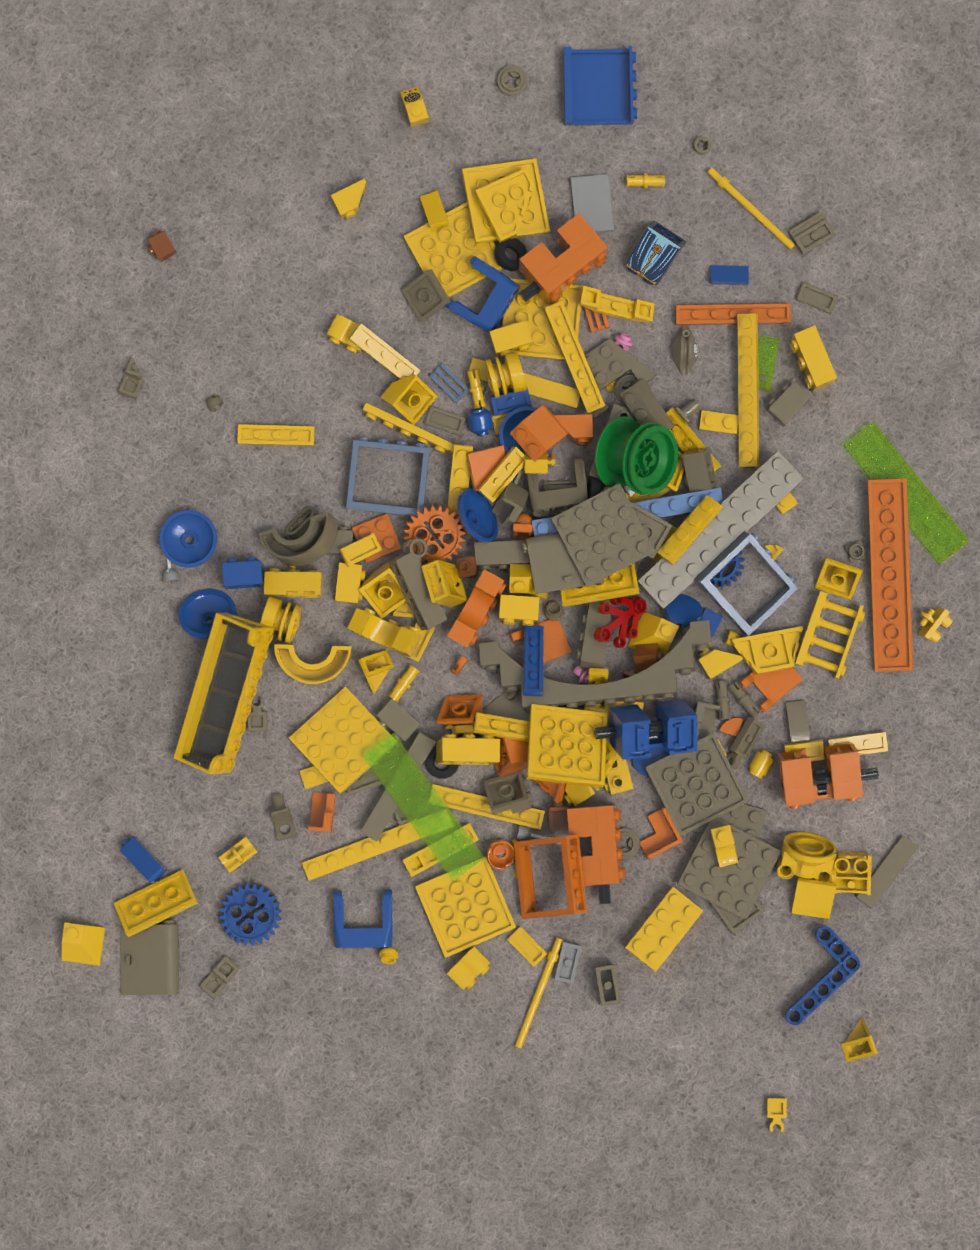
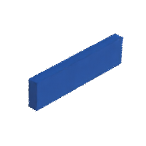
[523,626,544,696]

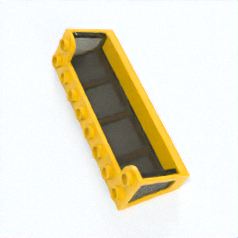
[174,613,274,775]

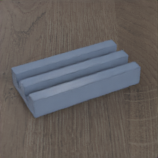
[429,363,469,404]

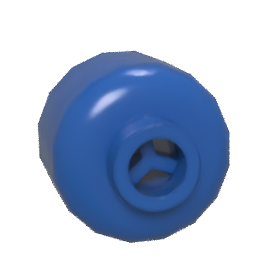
[467,407,494,436]

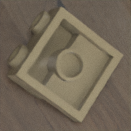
[484,770,533,815]

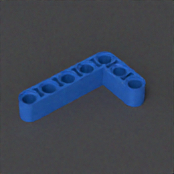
[785,926,860,1025]

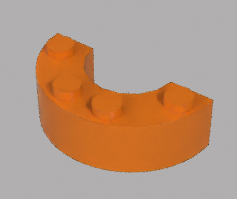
[447,569,506,647]

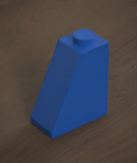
[120,837,168,883]

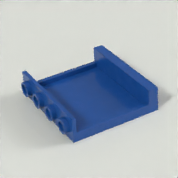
[563,46,637,126]

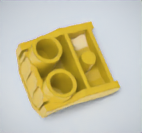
[832,852,872,895]

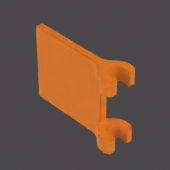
[509,620,572,667]
[739,668,803,713]

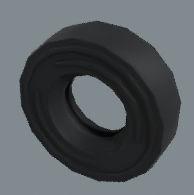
[494,238,527,271]
[587,477,601,499]
[425,746,459,779]

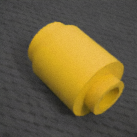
[748,749,774,779]

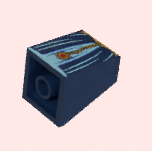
[625,221,687,286]

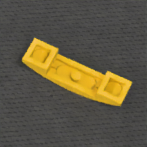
[580,286,655,322]
[402,823,479,877]

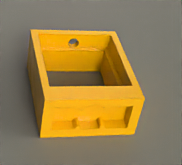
[421,560,468,607]

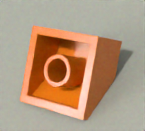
[510,404,569,462]
[554,414,593,446]

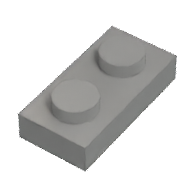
[554,942,582,984]

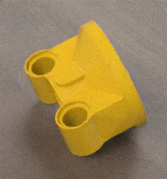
[777,832,837,882]

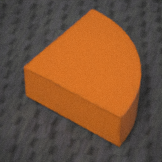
[451,656,468,676]
[719,718,743,737]

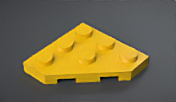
[474,168,534,243]

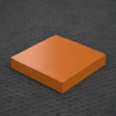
[466,445,506,491]

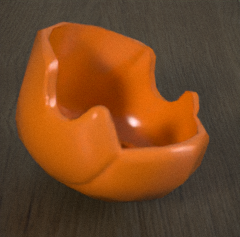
[486,839,515,870]

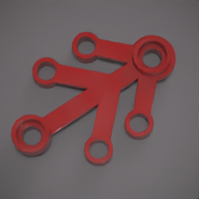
[594,597,647,648]

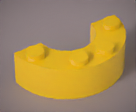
[347,608,421,657]
[274,644,352,685]

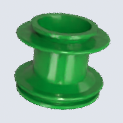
[595,416,678,495]

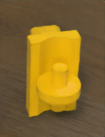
[917,607,953,642]
[218,837,257,873]

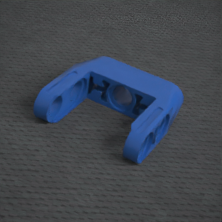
[446,256,520,332]
[334,890,393,948]

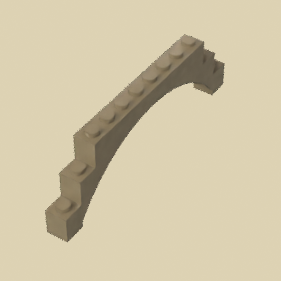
[479,620,712,713]

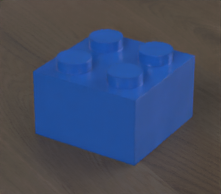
[222,557,264,589]

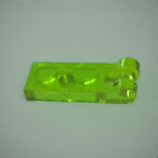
[758,336,779,392]

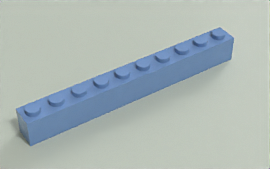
[532,488,723,537]

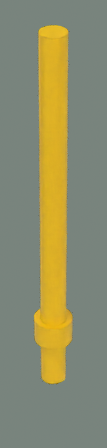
[707,167,795,250]
[514,937,564,1049]

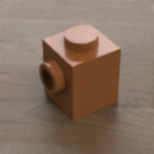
[147,231,177,262]
[633,643,664,672]

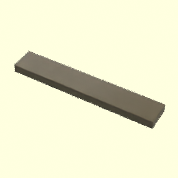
[360,732,436,842]

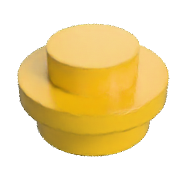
[379,947,398,964]

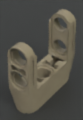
[527,457,588,517]

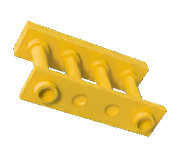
[795,591,865,679]

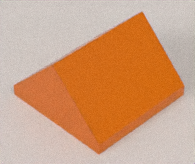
[436,694,483,725]

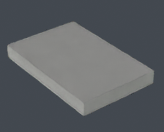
[571,174,614,233]

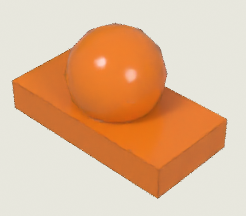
[513,513,533,539]

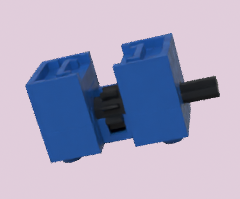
[594,699,697,760]

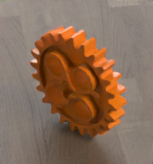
[403,504,465,564]

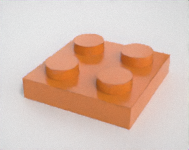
[352,514,402,563]

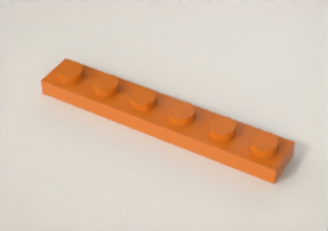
[676,304,791,325]

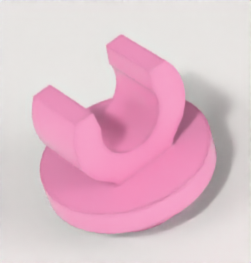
[615,333,633,352]
[573,666,589,685]

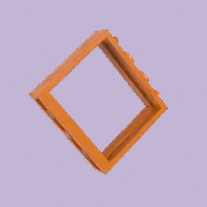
[514,835,587,919]

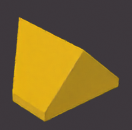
[359,650,394,695]
[840,1017,878,1062]

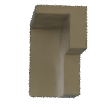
[492,482,529,529]
[694,702,720,741]

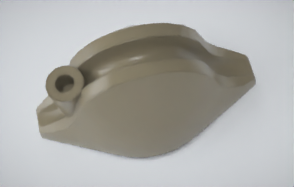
[671,326,699,375]

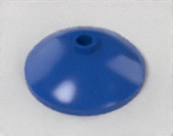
[499,407,553,455]
[457,488,498,543]
[160,510,217,568]
[179,589,236,639]

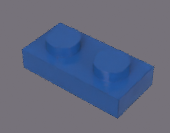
[490,387,532,416]

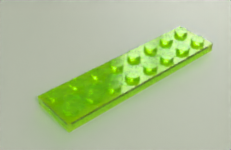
[844,422,970,565]
[362,733,484,881]

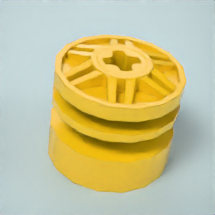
[485,351,527,399]
[261,597,301,644]

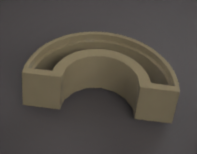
[259,512,338,566]

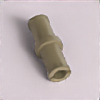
[715,681,731,720]
[728,681,761,718]

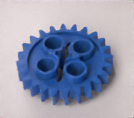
[219,883,282,946]

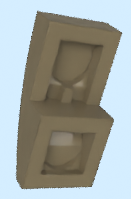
[785,700,810,743]
[199,956,240,1000]

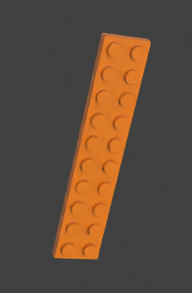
[868,478,913,672]

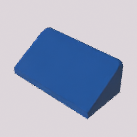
[710,265,749,285]

